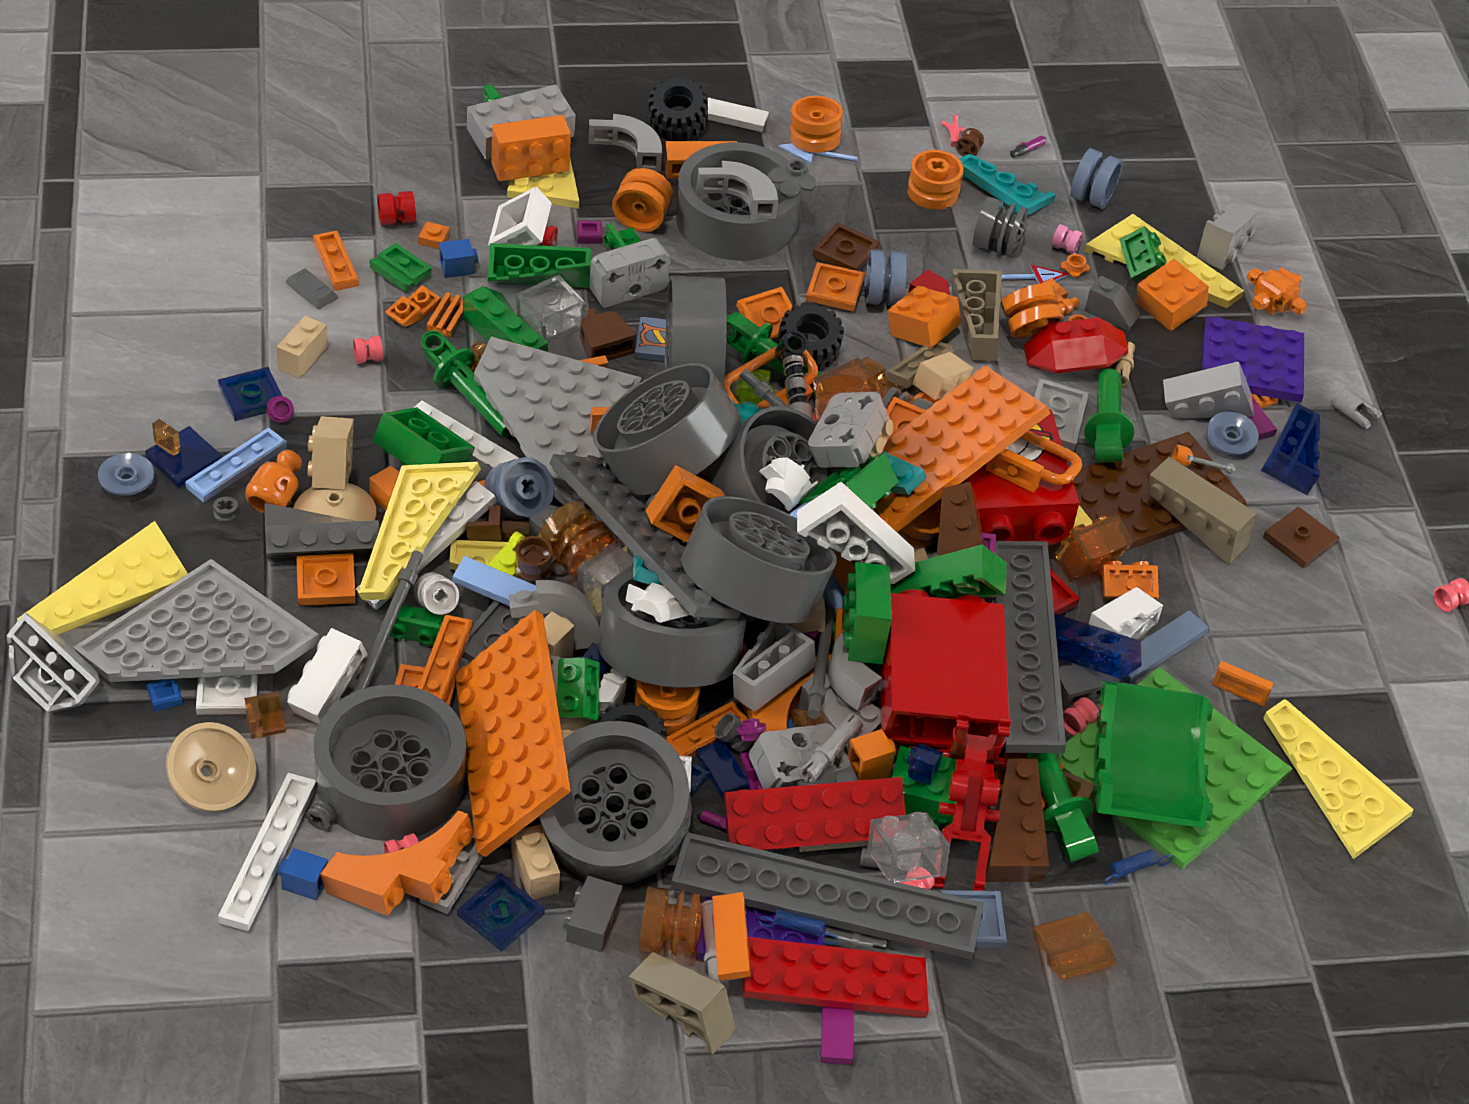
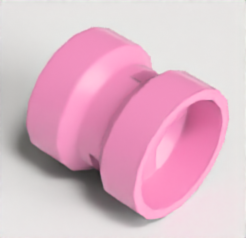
[1051,224,1083,254]

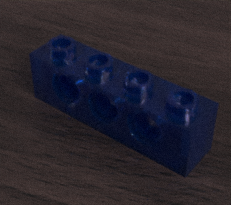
[1054,613,1142,679]

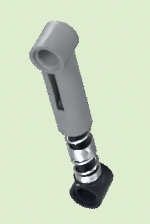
[775,330,813,419]

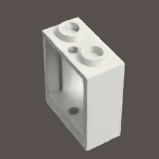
[488,187,552,247]

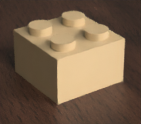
[308,416,354,490]

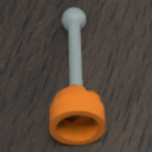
[1172,444,1236,474]

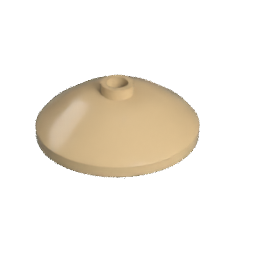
[293,483,376,521]
[166,722,256,812]

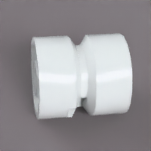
[414,572,459,615]

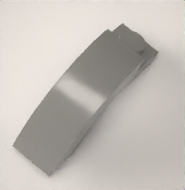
[588,114,662,171]
[697,161,778,219]
[509,580,600,650]
[827,630,882,711]

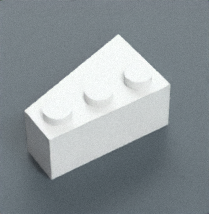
[1082,587,1163,664]
[287,628,368,724]

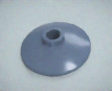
[1207,411,1259,455]
[98,453,154,495]

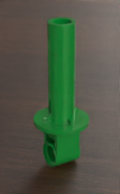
[726,312,837,402]
[421,330,511,438]
[1084,369,1134,464]
[1026,753,1099,863]

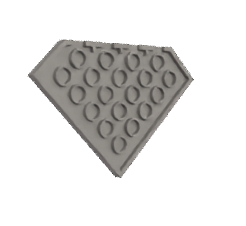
[474,337,642,490]
[73,559,320,682]

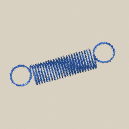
[1104,849,1172,885]
[758,909,837,944]

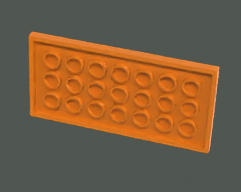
[872,365,1050,532]
[456,610,571,857]

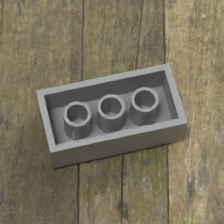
[467,84,575,160]

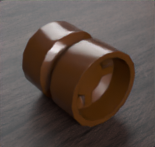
[515,536,553,585]

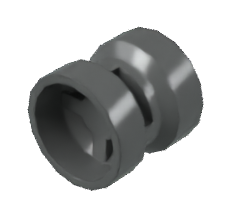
[715,713,753,752]

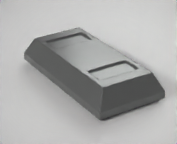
[286,268,338,309]

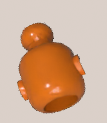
[245,450,302,513]

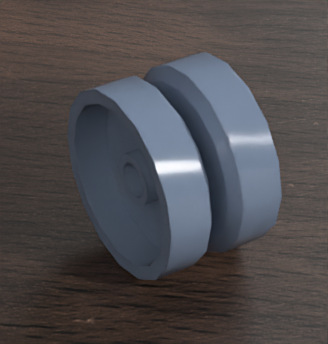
[1070,148,1123,209]
[864,250,907,306]
[484,457,555,521]

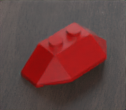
[1024,317,1128,374]

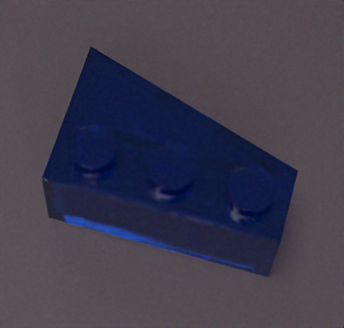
[1261,403,1320,495]

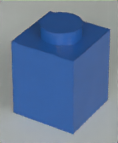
[439,239,478,278]
[278,848,328,900]

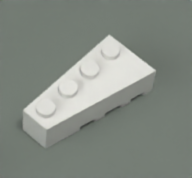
[797,482,915,584]

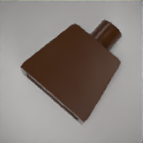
[580,308,636,361]

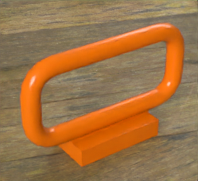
[723,345,818,409]
[985,430,1082,493]

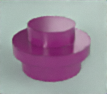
[266,396,294,423]
[737,718,767,741]

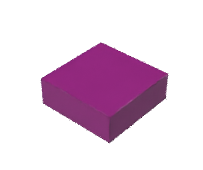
[576,221,603,244]

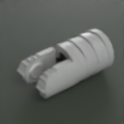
[1331,386,1382,430]

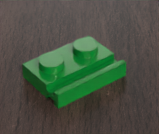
[369,243,432,292]

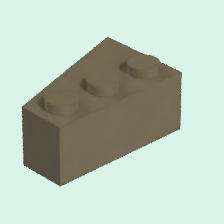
[629,952,736,1055]

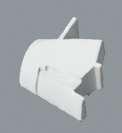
[759,458,818,512]
[625,583,691,623]
[594,668,627,722]

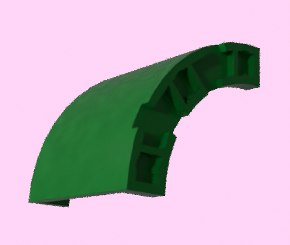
[1094,680,1213,828]

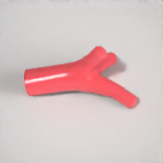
[942,114,964,147]

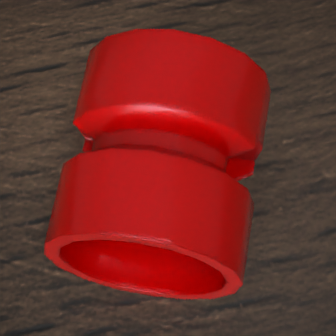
[377,191,416,226]

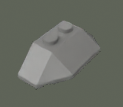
[6,613,100,713]

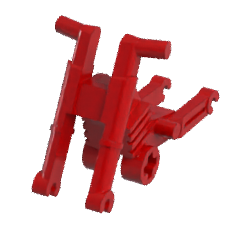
[931,711,1011,891]

